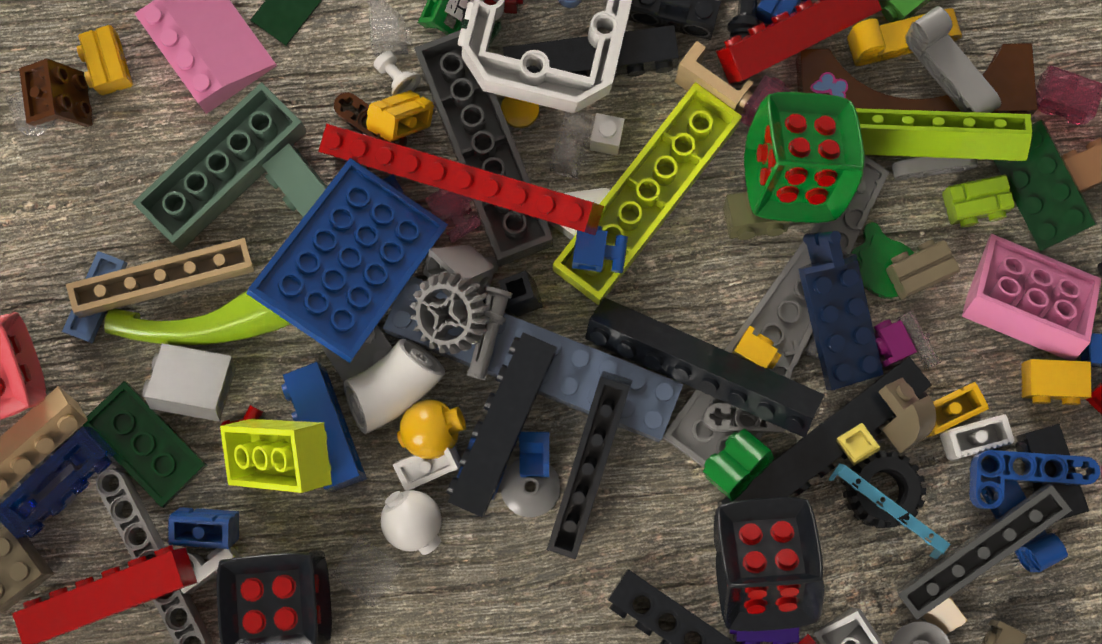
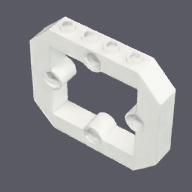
[458,0,632,114]

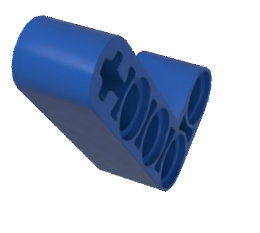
[969,450,1100,509]
[981,457,1068,572]

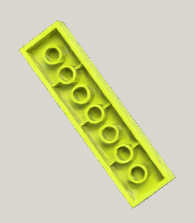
[552,82,742,305]

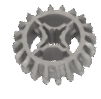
[409,271,491,354]

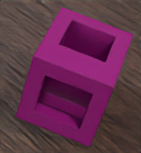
[874,319,917,368]

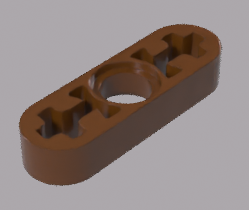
[334,92,407,147]

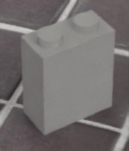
[143,343,236,422]

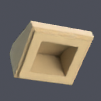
[923,597,967,634]

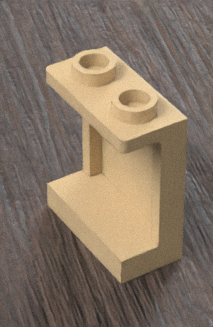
[675,41,754,115]

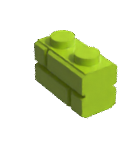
[942,174,1015,228]

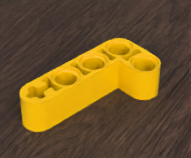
[847,8,962,66]

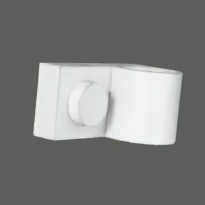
[393,446,461,491]
[180,547,240,594]

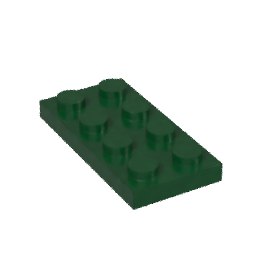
[994,120,1097,251]
[83,381,208,508]

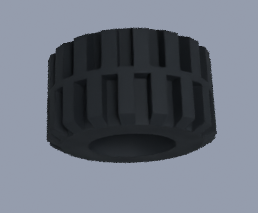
[843,451,926,528]

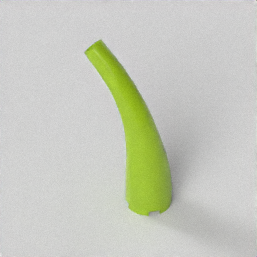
[104,291,292,345]

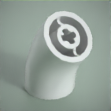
[343,339,445,434]

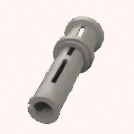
[467,286,513,380]

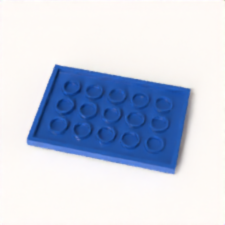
[246,158,448,363]

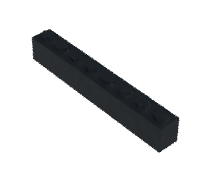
[585,297,825,438]
[718,357,932,506]

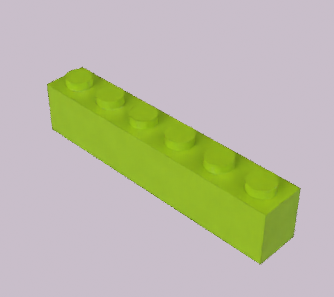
[855,108,1032,161]

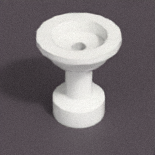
[374,51,421,96]

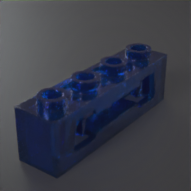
[0,427,116,539]

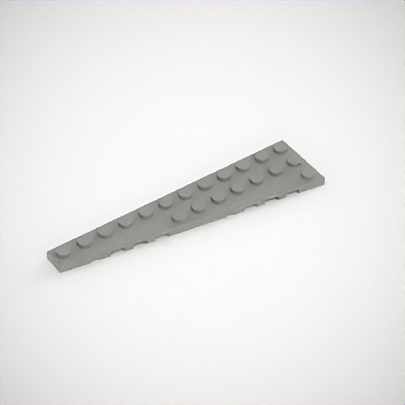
[663,155,889,468]

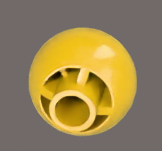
[397,399,466,460]

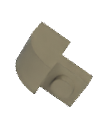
[879,377,936,454]

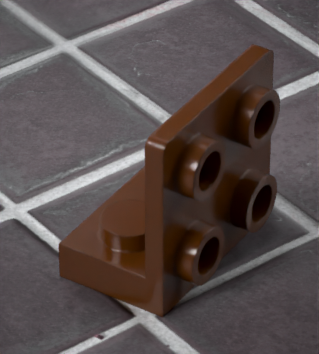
[19,59,93,127]

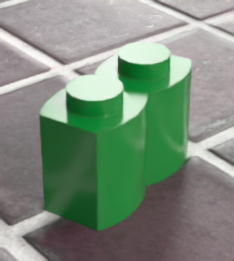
[703,428,774,501]

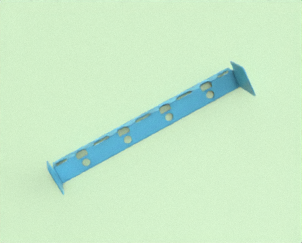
[828,464,950,560]

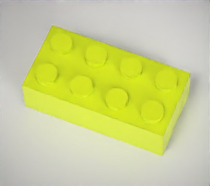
[220,419,332,493]

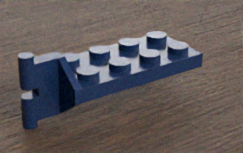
[798,231,884,391]

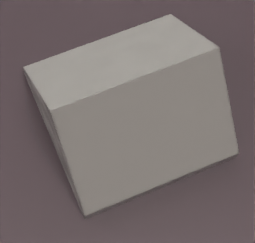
[814,607,883,644]

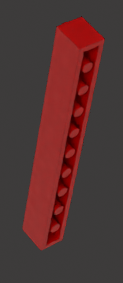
[318,123,604,235]

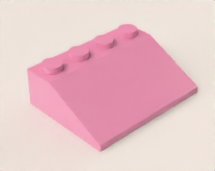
[134,0,277,114]
[962,234,1101,361]

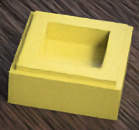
[837,423,880,466]

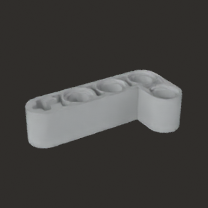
[905,6,1001,113]

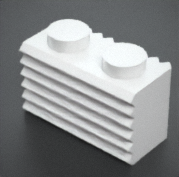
[940,414,1014,461]

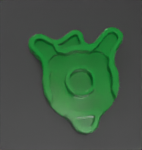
[851,222,920,299]

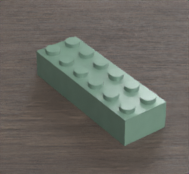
[132,82,307,251]

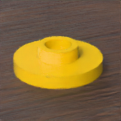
[501,96,539,128]

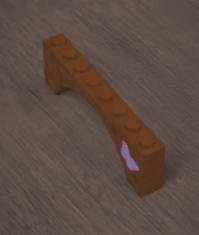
[796,43,1037,116]

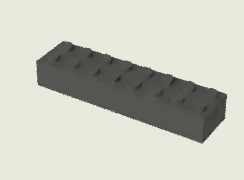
[414,28,553,267]

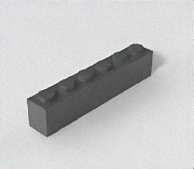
[897,483,1072,620]

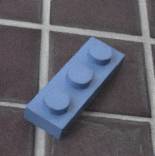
[62,251,128,344]

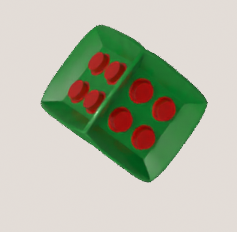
[744,92,865,223]

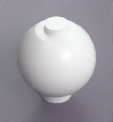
[381,490,442,555]

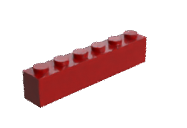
[716,0,882,84]
[12,545,198,644]

